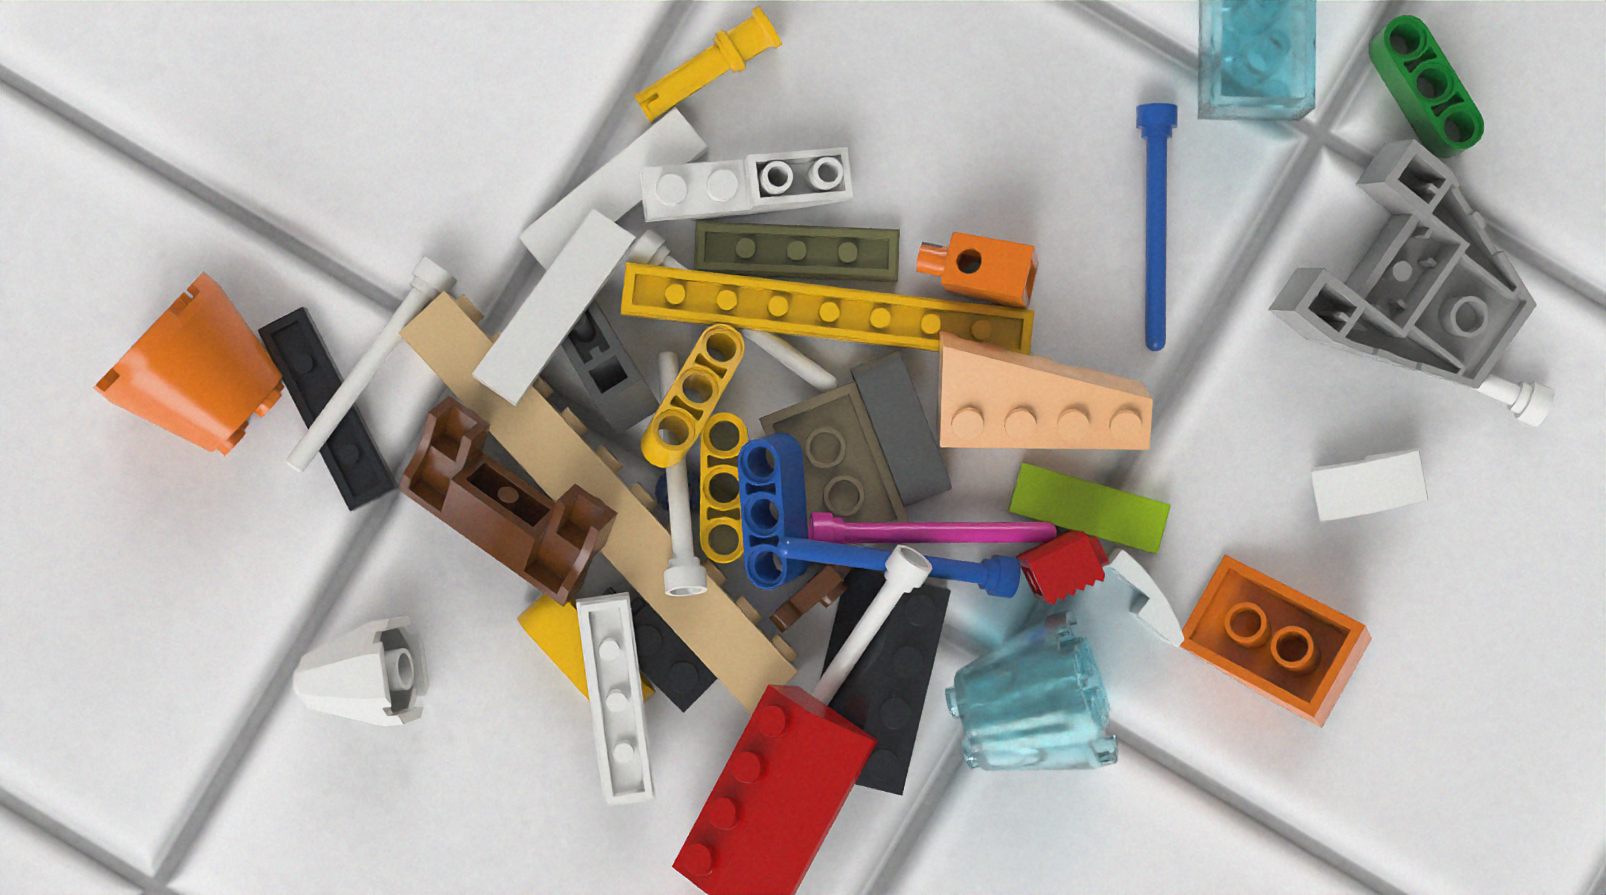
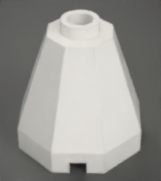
[293,615,429,726]

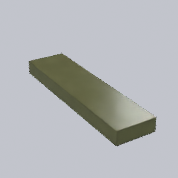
[694,221,900,282]

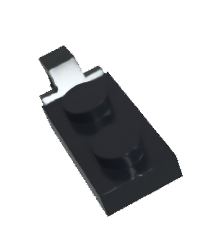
[600,587,718,713]

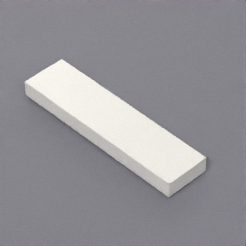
[518,107,709,272]
[472,208,636,406]
[576,592,656,807]

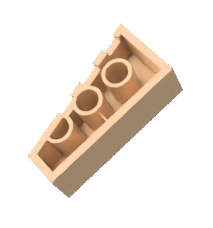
[936,330,1153,450]

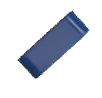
[738,432,809,590]

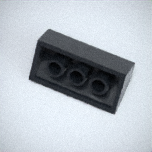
[820,567,951,796]

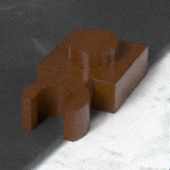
[769,564,853,633]

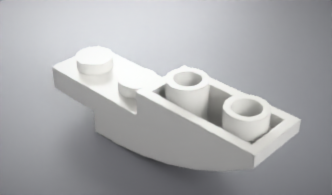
[639,147,854,222]

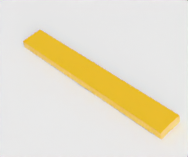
[621,262,1035,356]

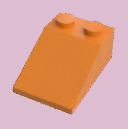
[1179,555,1372,728]

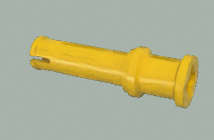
[633,6,783,122]

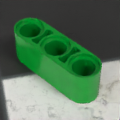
[1368,15,1484,159]

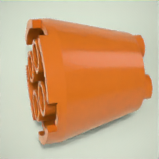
[93,271,285,456]

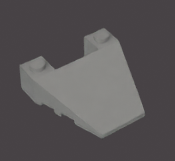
[1268,139,1537,389]

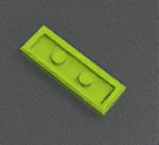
[1007,462,1171,554]

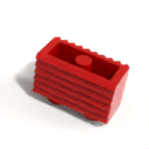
[1015,530,1109,605]

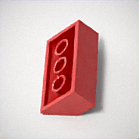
[672,684,878,895]

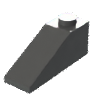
[561,298,660,435]

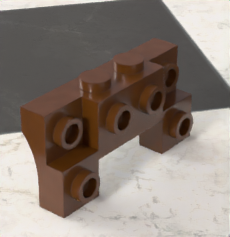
[398,396,618,607]

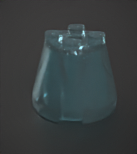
[945,610,1119,771]

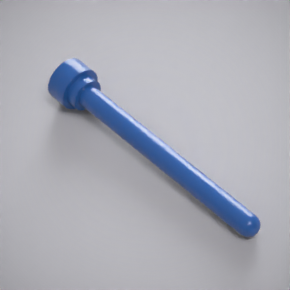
[1136,103,1178,352]
[777,537,1021,598]

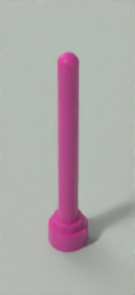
[809,512,1057,544]

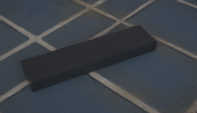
[257,306,399,511]

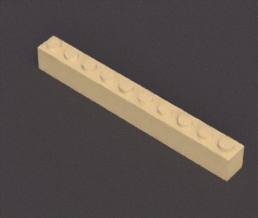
[399,291,799,715]

